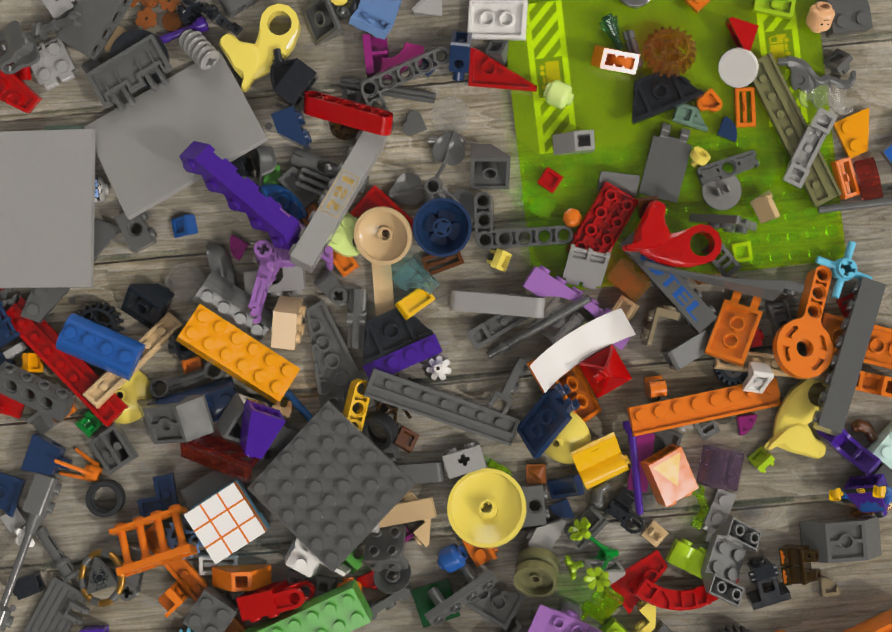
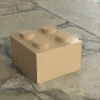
[271,296,306,350]

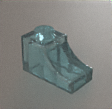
[392,257,440,294]

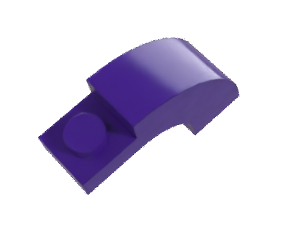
[816,428,882,476]

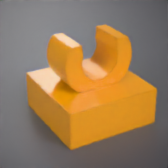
[21,353,43,373]

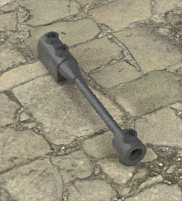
[0,473,62,631]

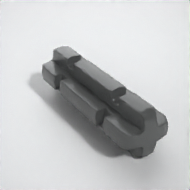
[623,30,644,68]

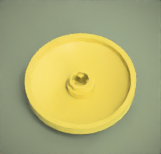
[447,468,527,548]

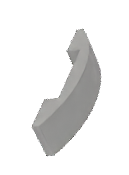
[782,107,838,189]

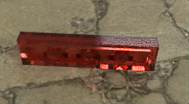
[180,434,260,483]

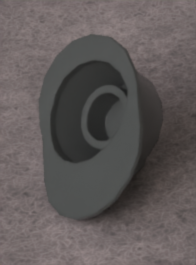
[251,146,277,187]

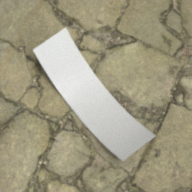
[530,308,636,393]

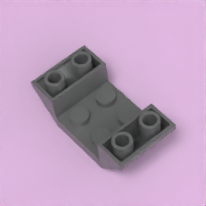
[137,395,216,444]
[799,516,882,563]
[700,517,763,607]

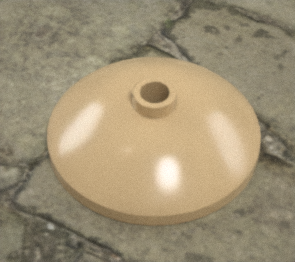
[354,206,412,265]

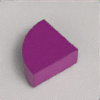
[229,234,250,261]
[736,413,757,436]

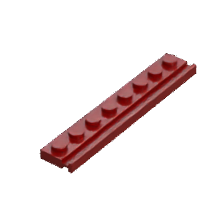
[2,297,129,427]

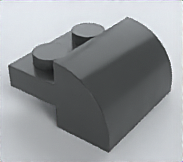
[88,423,139,475]

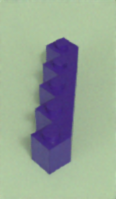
[179,141,301,251]

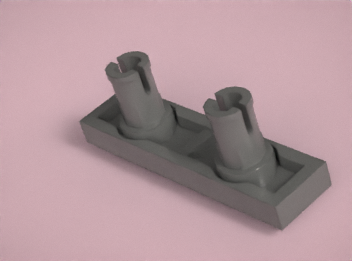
[424,564,498,627]

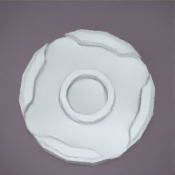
[718,47,759,88]

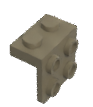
[640,305,680,346]

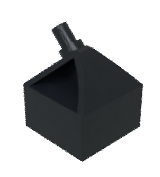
[270,48,318,109]

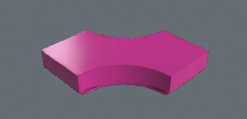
[380,43,424,81]

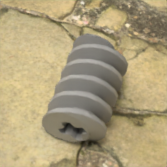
[178,29,220,70]

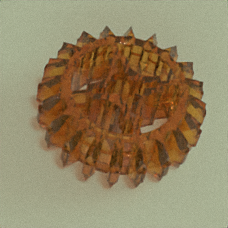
[642,25,697,78]

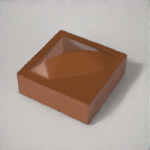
[526,463,546,484]

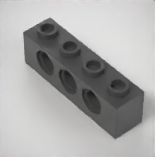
[0,361,75,422]

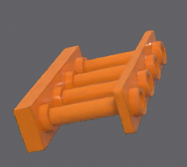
[108,504,198,577]

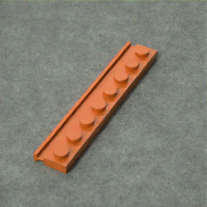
[627,377,782,436]

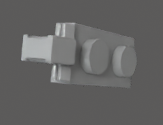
[703,487,737,543]

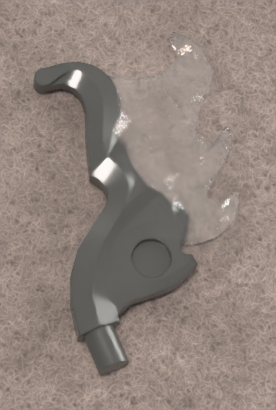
[776,56,856,115]

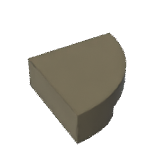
[819,576,841,597]

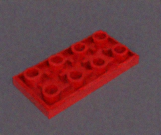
[566,181,638,254]

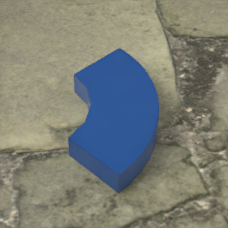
[261,184,308,219]

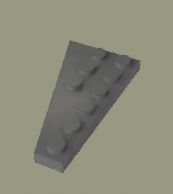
[306,300,376,413]

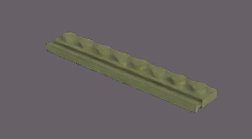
[751,53,842,207]

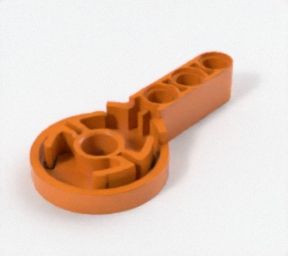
[773,265,833,379]

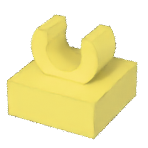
[486,248,512,272]

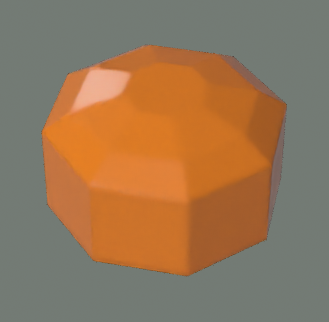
[562,208,582,228]

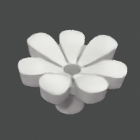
[426,355,452,381]

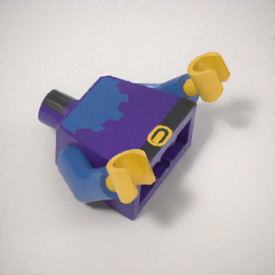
[829,474,892,518]

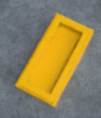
[395,284,435,320]

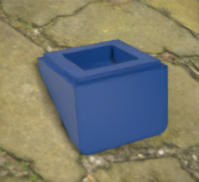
[171,215,198,238]

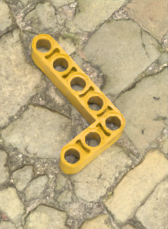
[343,378,370,431]

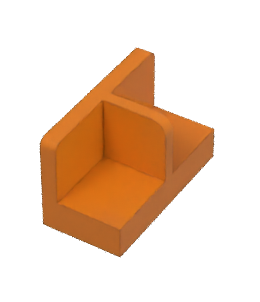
[158,581,189,618]

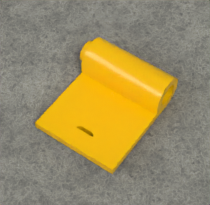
[570,432,631,490]

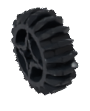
[76,301,125,333]

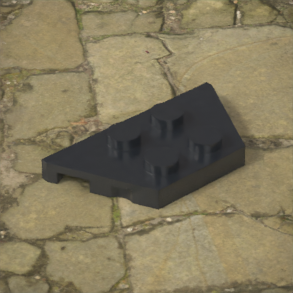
[631,66,704,125]
[363,308,434,365]

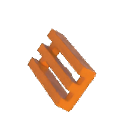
[733,87,756,128]
[830,157,860,200]

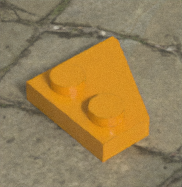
[833,108,869,158]

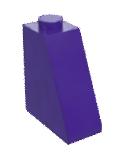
[239,400,286,459]

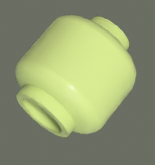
[543,80,574,109]

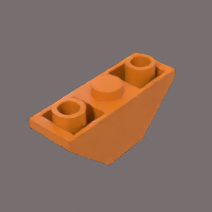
[212,564,272,592]

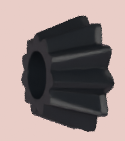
[177,0,203,25]

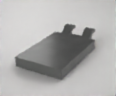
[638,123,692,203]

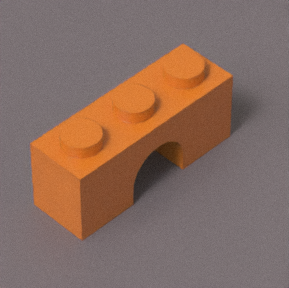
[855,371,892,398]

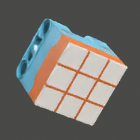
[184,478,271,564]

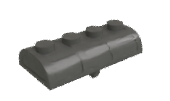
[190,270,273,342]

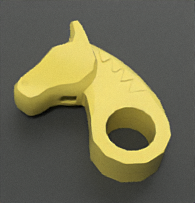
[219,3,301,92]
[764,379,826,459]

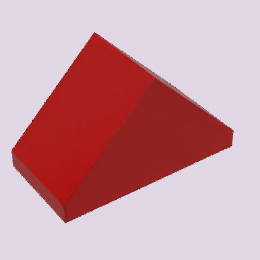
[725,17,759,51]

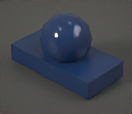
[546,474,585,499]

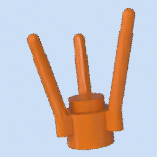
[54,447,103,483]

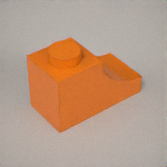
[590,45,640,74]

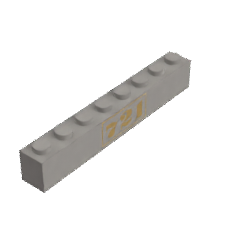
[289,130,387,273]

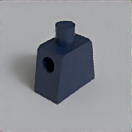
[449,31,472,81]
[21,433,73,475]

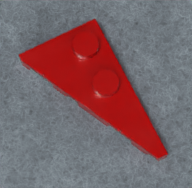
[468,47,537,92]

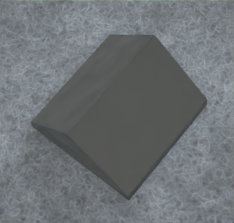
[301,0,344,45]

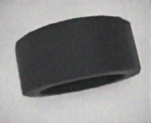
[362,411,398,450]
[85,479,126,518]

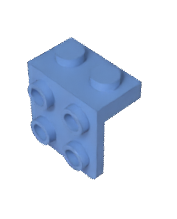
[349,0,402,40]

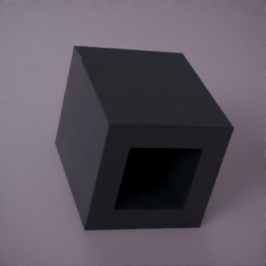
[13,570,46,600]

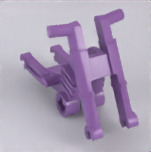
[248,203,333,324]

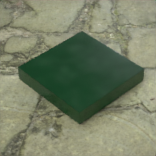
[411,578,460,628]

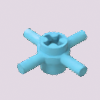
[815,241,873,299]

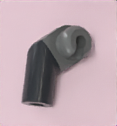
[336,0,360,19]

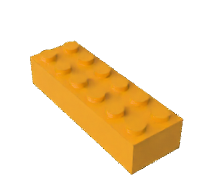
[176,304,300,404]

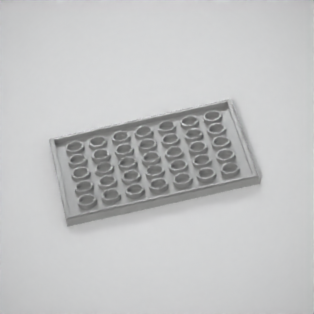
[85,49,268,220]
[0,129,96,289]

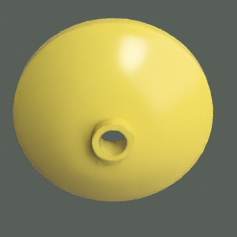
[101,370,153,424]
[545,412,591,464]

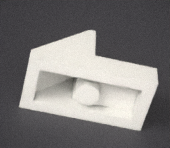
[742,361,774,394]

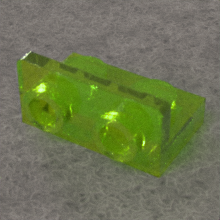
[580,586,625,624]

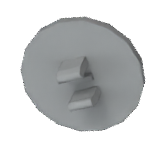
[702,171,742,210]

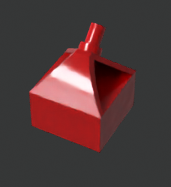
[577,344,632,398]

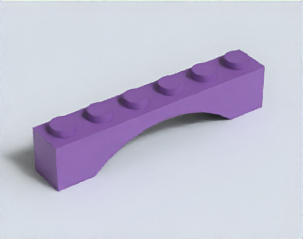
[522,265,635,350]

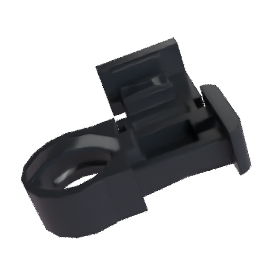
[200,2,243,36]
[604,486,643,534]

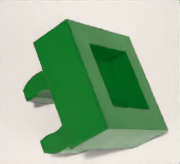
[75,410,103,437]

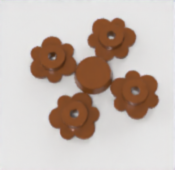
[123,0,180,30]

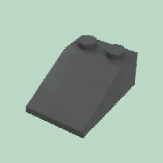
[821,0,873,38]

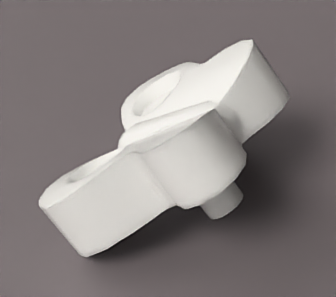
[14,525,35,547]

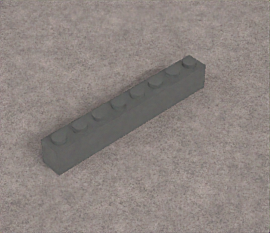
[812,277,886,436]

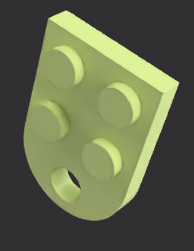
[328,212,361,257]

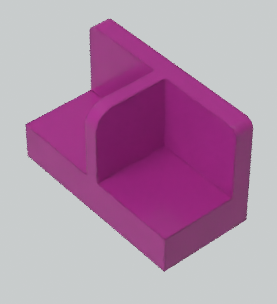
[362,34,389,77]

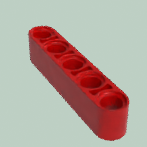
[303,91,393,136]

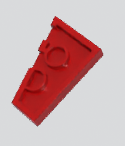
[0,65,42,113]
[349,185,414,231]
[610,549,668,614]

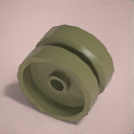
[513,547,560,597]

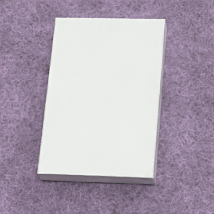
[467,0,528,41]

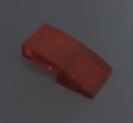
[853,157,883,201]

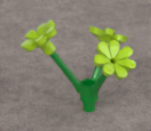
[564,517,619,592]

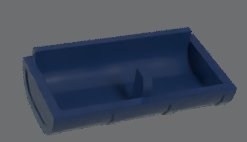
[156,376,237,422]

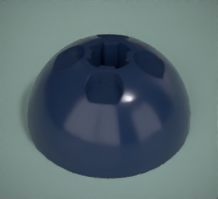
[413,198,472,257]

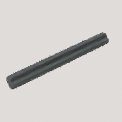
[340,78,436,103]

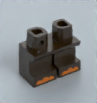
[779,544,821,586]

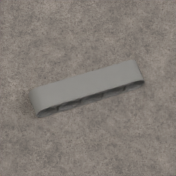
[449,290,545,318]

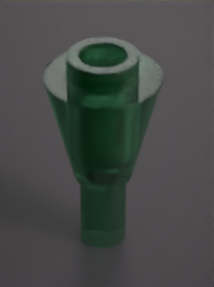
[599,13,623,50]

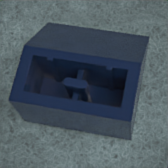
[271,106,312,150]

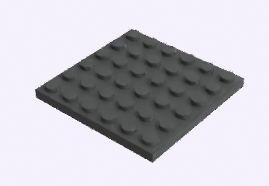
[247,401,416,572]

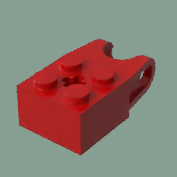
[236,580,315,622]

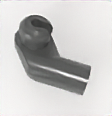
[590,481,611,509]

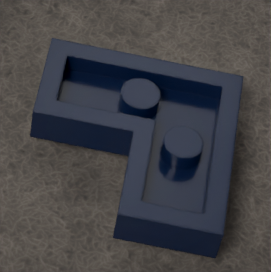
[137,473,179,518]

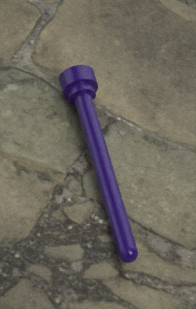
[160,15,209,43]
[622,420,644,515]

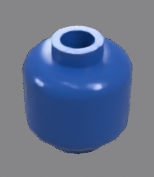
[437,543,467,573]

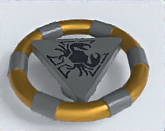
[78,549,126,607]

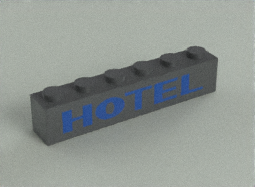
[618,229,717,333]

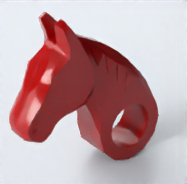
[623,200,722,268]

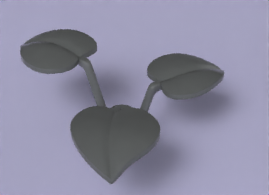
[388,131,475,223]

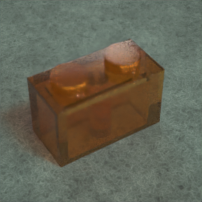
[604,259,652,303]

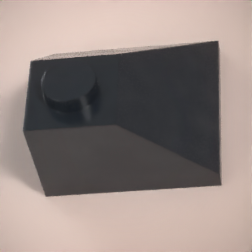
[121,283,175,329]

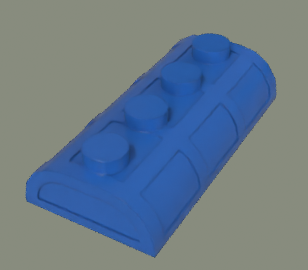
[56,313,146,381]

